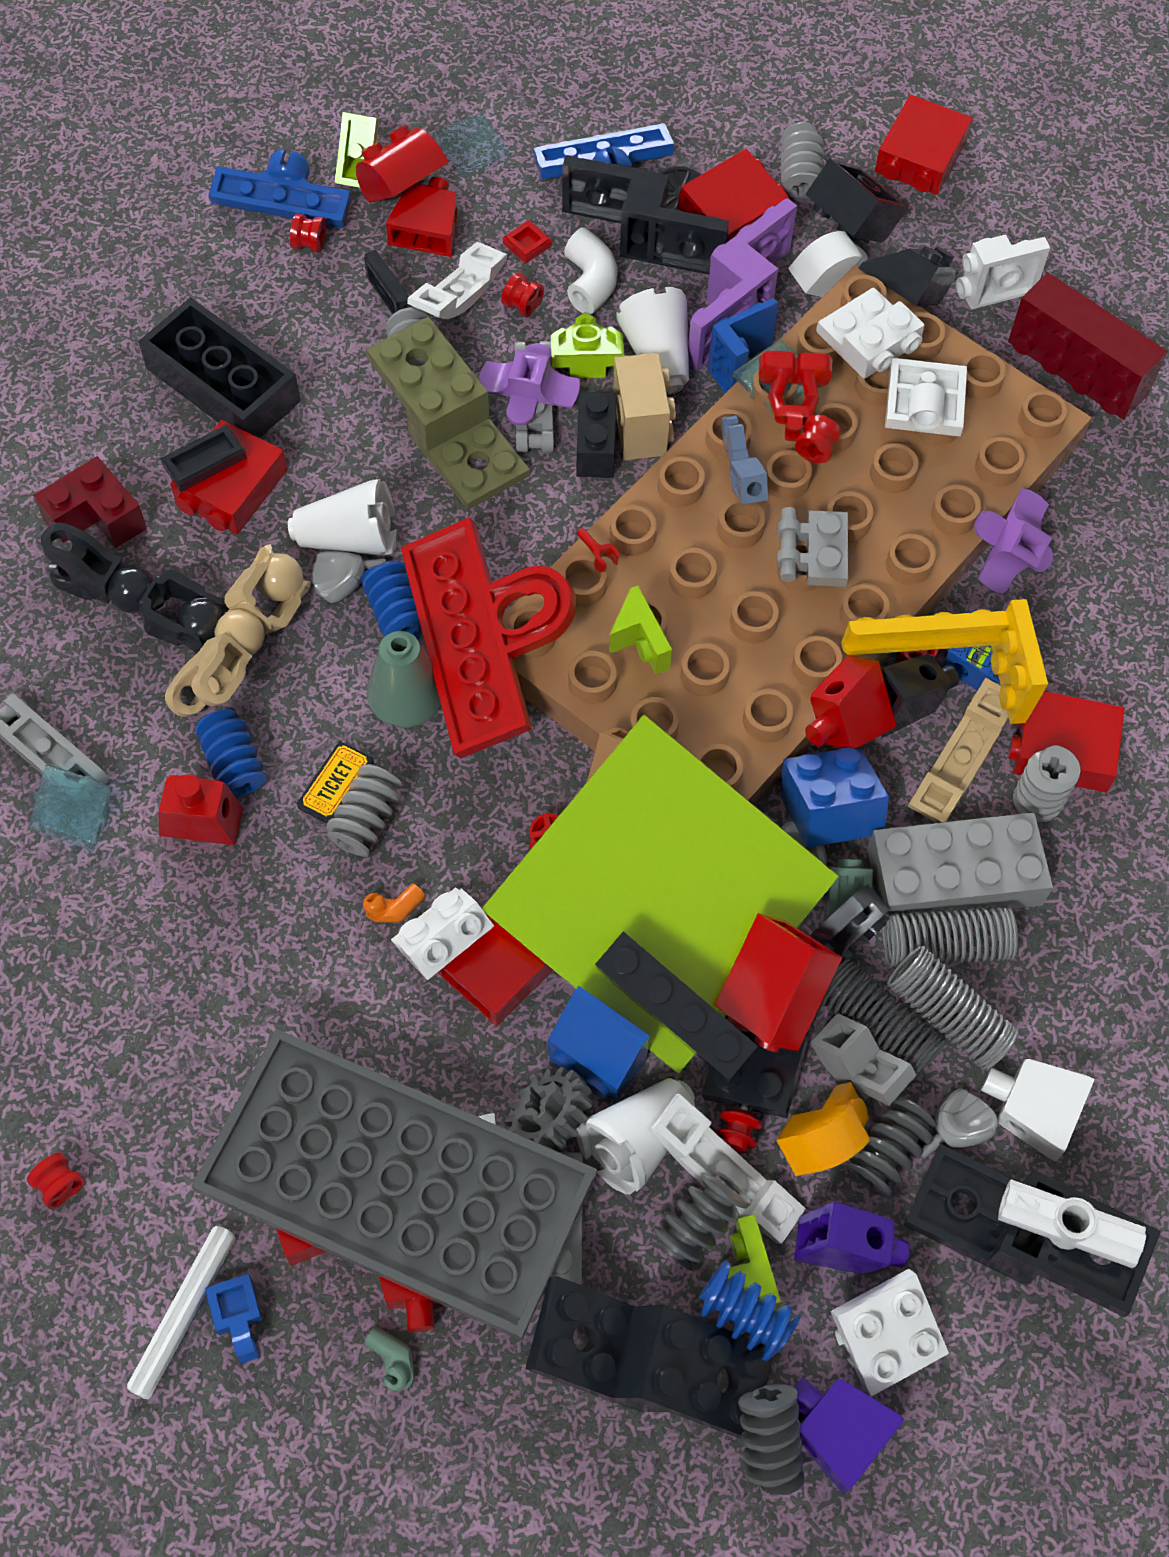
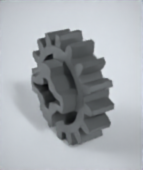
[505,1067,593,1150]

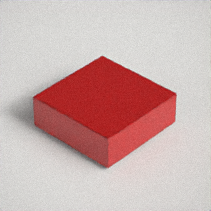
[503,220,552,264]

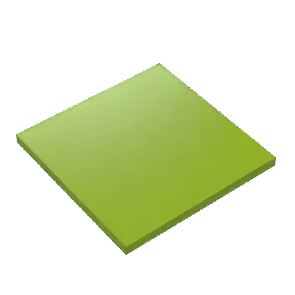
[482,715,839,1074]

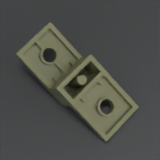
[366,317,530,510]

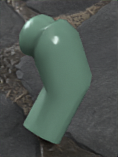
[364,1325,415,1391]

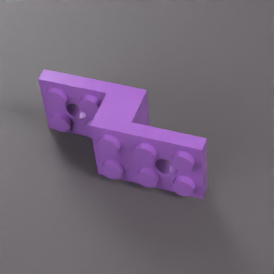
[688,198,797,372]

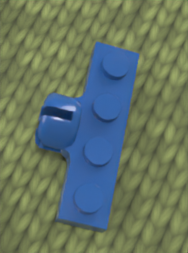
[533,124,674,179]
[208,149,352,228]

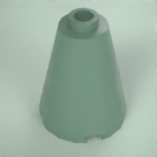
[366,631,441,728]

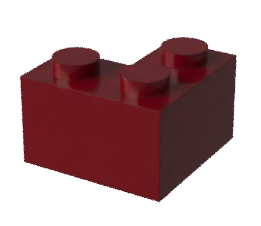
[33,456,147,548]

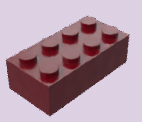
[1008,272,1168,420]

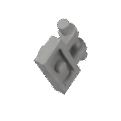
[777,507,848,587]

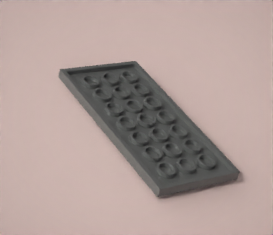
[191,1029,597,1341]

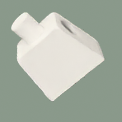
[981,1059,1095,1162]

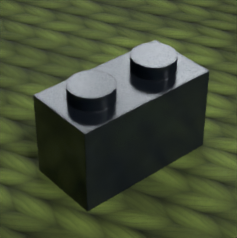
[576,391,616,478]

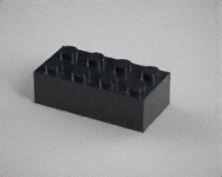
[138,297,301,438]

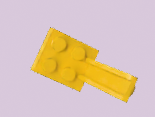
[841,599,1048,724]

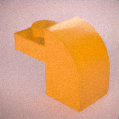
[776,1082,870,1176]

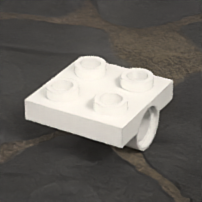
[885,358,967,437]
[831,1269,949,1397]

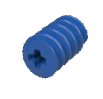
[360,561,423,640]
[195,708,268,798]
[698,1260,801,1362]

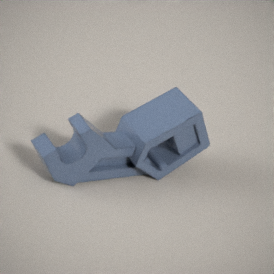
[721,415,768,505]

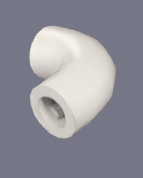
[564,227,618,315]

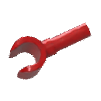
[577,528,619,572]

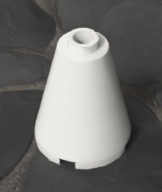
[616,287,689,395]
[288,479,397,556]
[576,1078,695,1194]

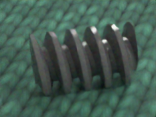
[847,1097,936,1198]
[653,1172,751,1271]
[738,1383,805,1495]

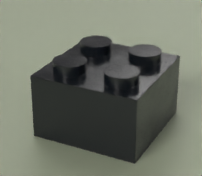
[805,158,908,243]

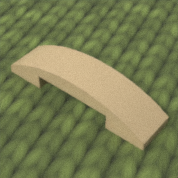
[908,678,1009,823]

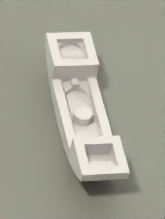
[407,242,507,319]
[651,1094,806,1244]

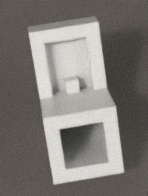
[788,231,868,297]

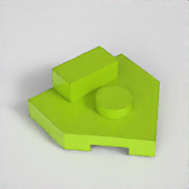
[551,312,624,379]

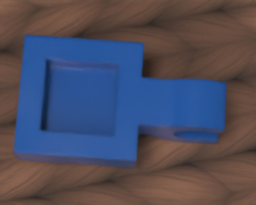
[205,1273,263,1364]

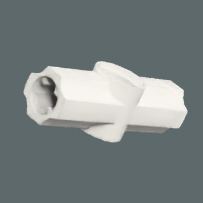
[998,1180,1146,1268]

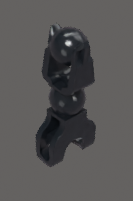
[41,523,229,653]

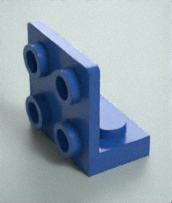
[707,298,778,393]

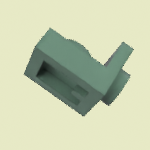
[827,858,873,917]

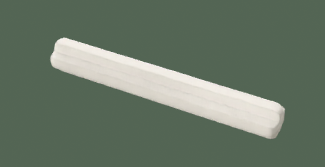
[127,1226,236,1399]

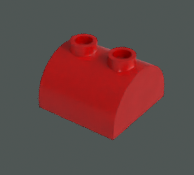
[356,125,449,203]

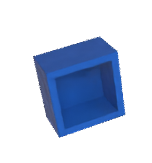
[780,747,889,848]

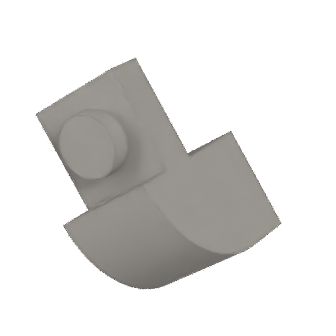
[810,1013,917,1106]

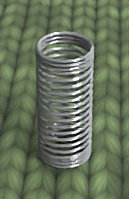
[882,906,1018,967]
[887,946,1018,1070]

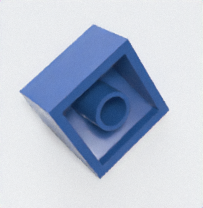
[547,986,650,1101]

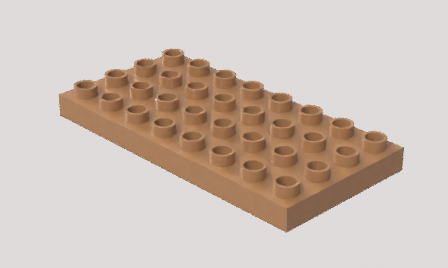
[503,265,1092,807]

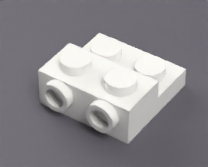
[956,235,1050,310]
[816,287,925,379]
[391,887,494,980]

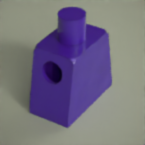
[794,1202,909,1274]
[794,1377,905,1495]

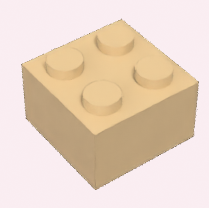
[613,353,676,460]

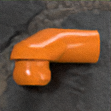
[363,883,426,923]

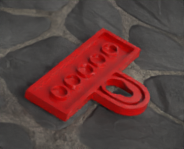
[401,517,576,759]

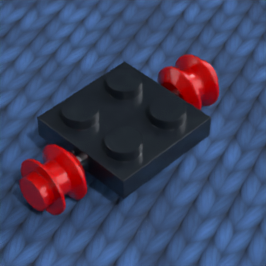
[702,1015,809,1153]

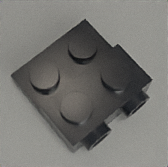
[809,884,891,963]

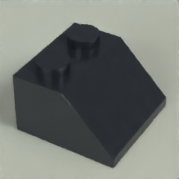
[858,246,961,306]

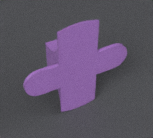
[479,343,580,425]
[974,488,1053,594]

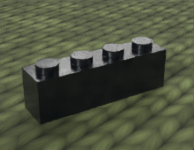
[595,931,758,1083]

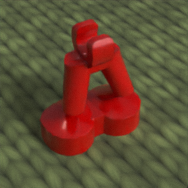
[758,351,833,441]

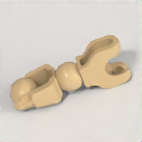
[165,544,311,717]

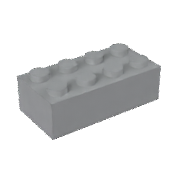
[867,812,1053,921]

